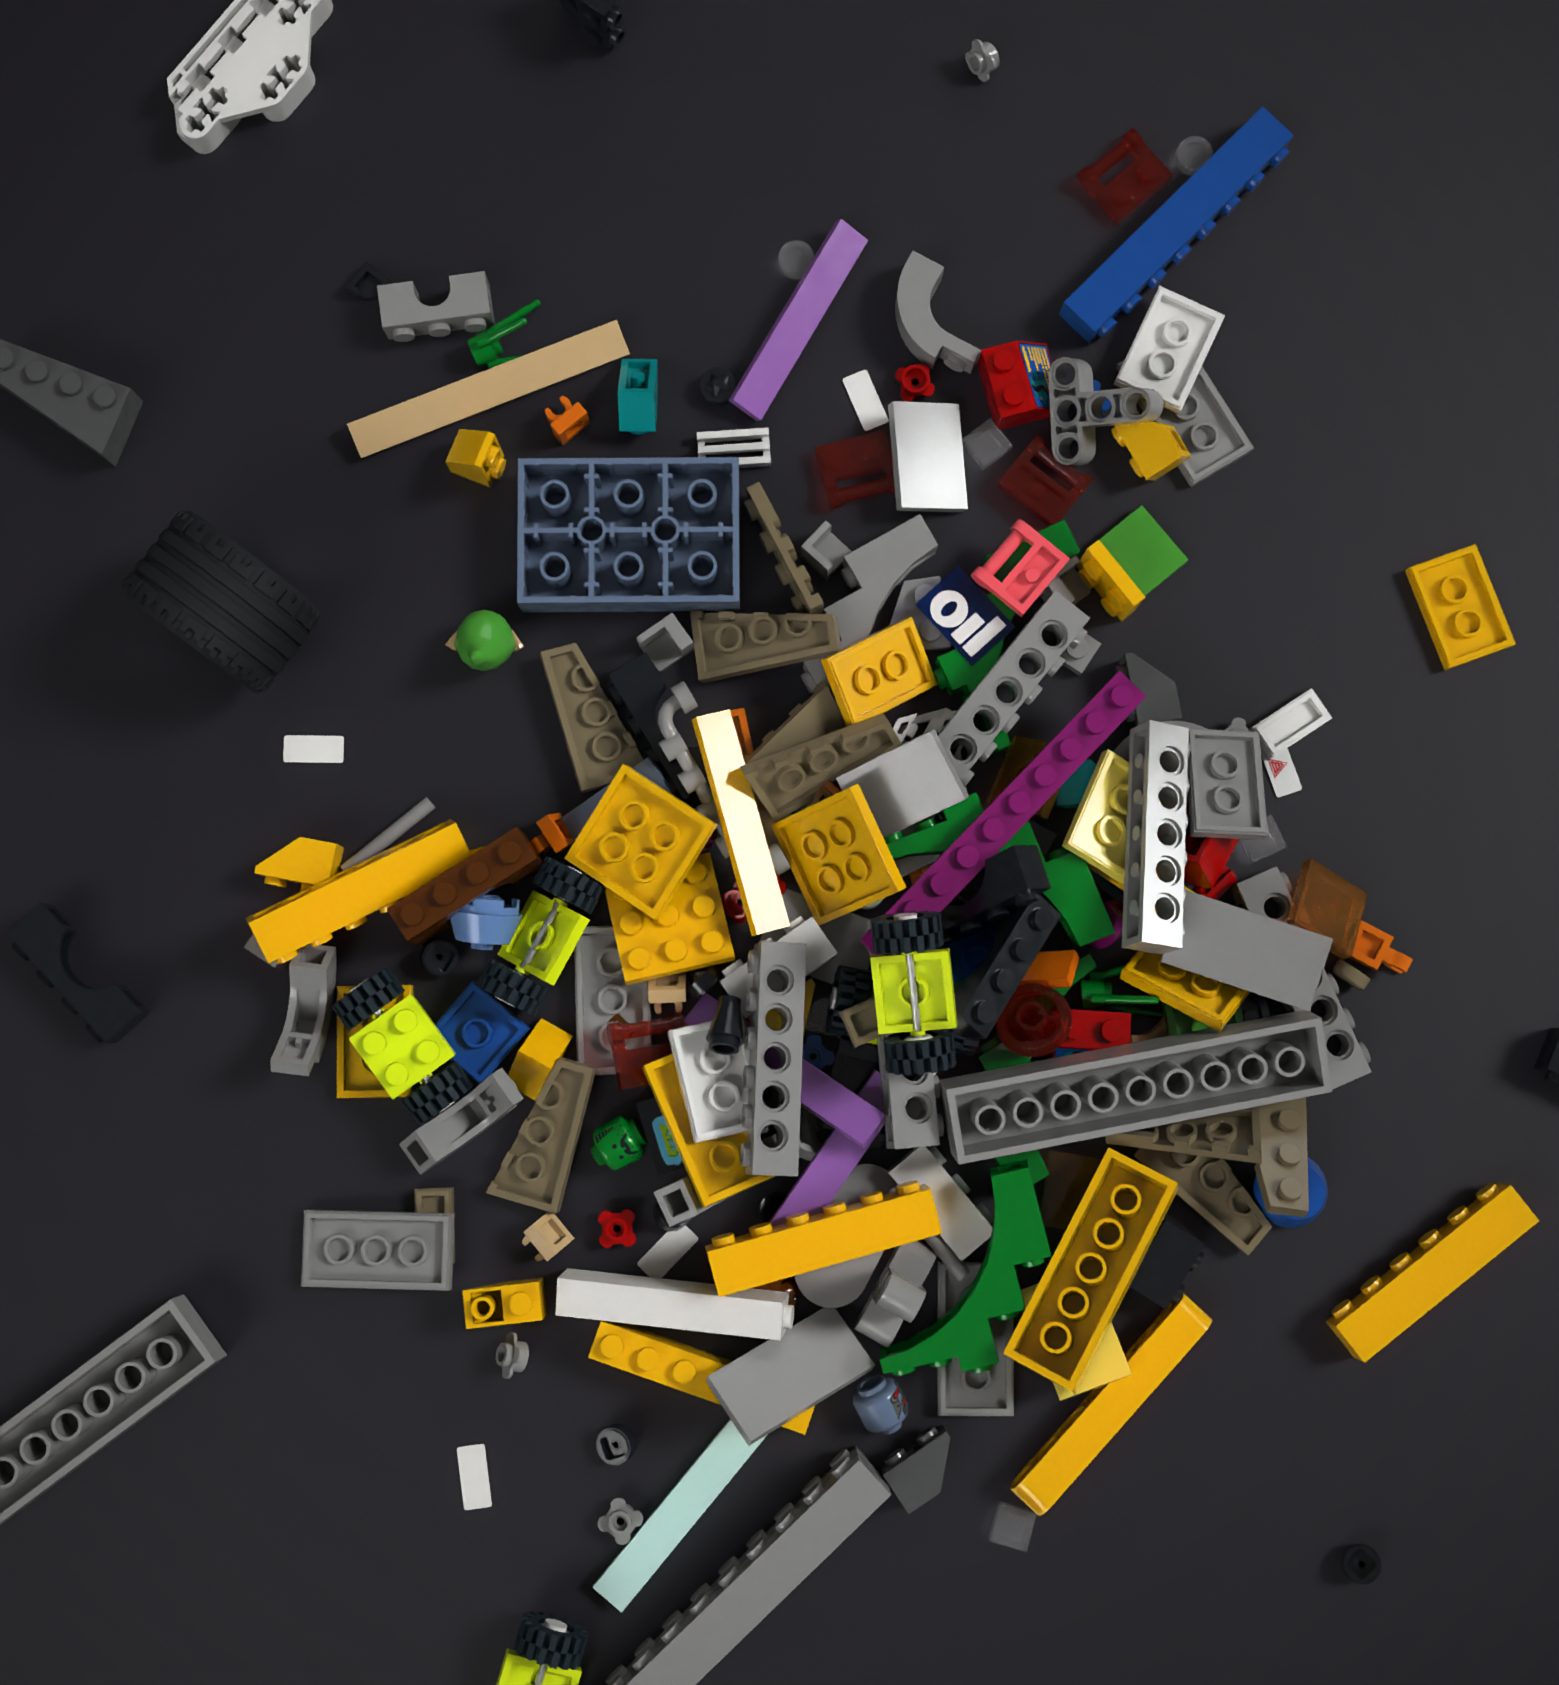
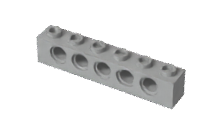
[938,590,1090,787]
[1122,720,1191,955]
[1229,866,1372,1090]
[867,920,944,1149]
[740,941,806,1176]

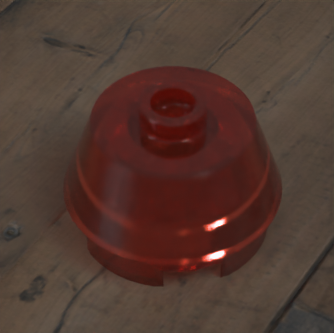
[996,983,1072,1057]

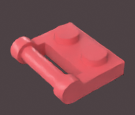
[971,519,1070,618]

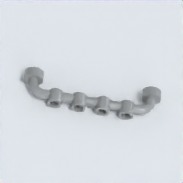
[658,681,791,875]

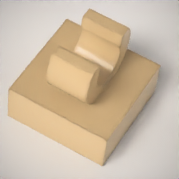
[648,972,687,1014]
[522,1212,575,1261]

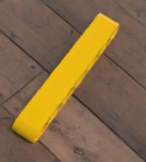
[1010,1293,1212,1516]

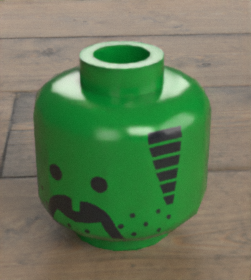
[590,1115,648,1171]

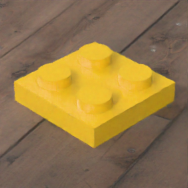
[1077,539,1145,622]

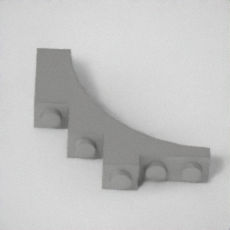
[801,514,938,707]

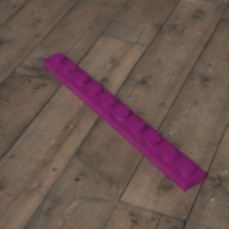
[859,670,1147,954]

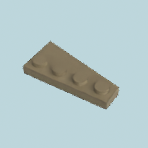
[540,643,644,793]

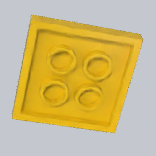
[564,764,718,920]
[771,784,907,926]
[604,852,735,985]

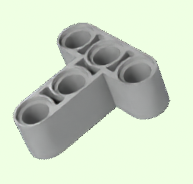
[1048,357,1164,465]
[854,1240,937,1347]

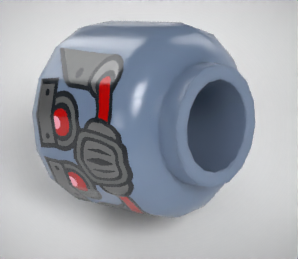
[853,1374,908,1435]

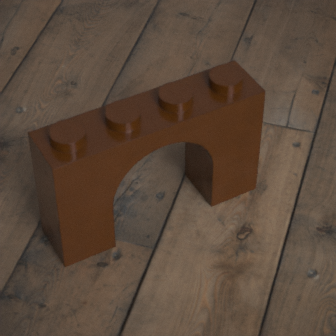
[387,826,543,946]

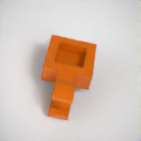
[1341,920,1413,974]

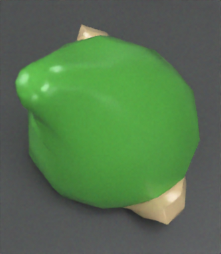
[445,610,524,671]

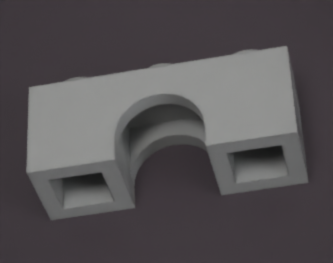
[377,271,495,342]

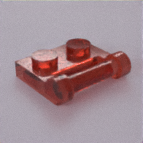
[1077,128,1173,225]
[815,430,895,510]
[997,435,1094,526]
[607,1012,685,1091]

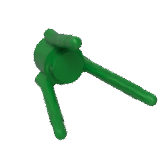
[467,299,541,369]
[1081,964,1164,1018]

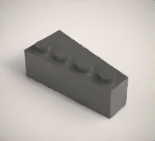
[0,339,143,467]

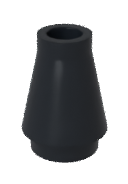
[706,995,744,1055]

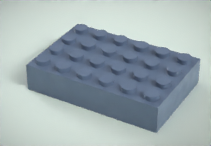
[517,457,740,612]

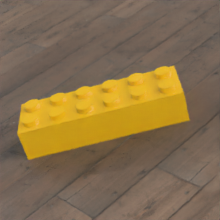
[1003,1147,1178,1394]

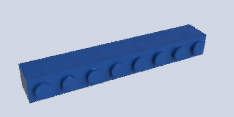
[1059,106,1294,344]

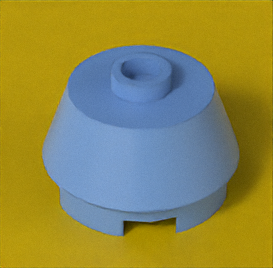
[450,894,522,950]

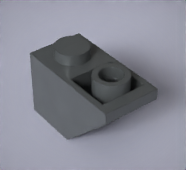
[1115,652,1182,728]
[881,1425,950,1514]

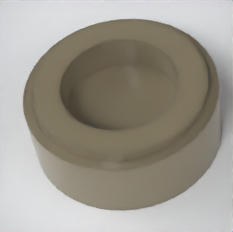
[1331,959,1371,991]

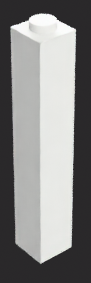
[555,1268,794,1341]

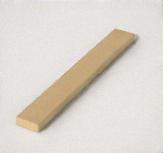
[347,319,630,458]

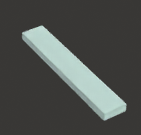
[593,1419,768,1613]

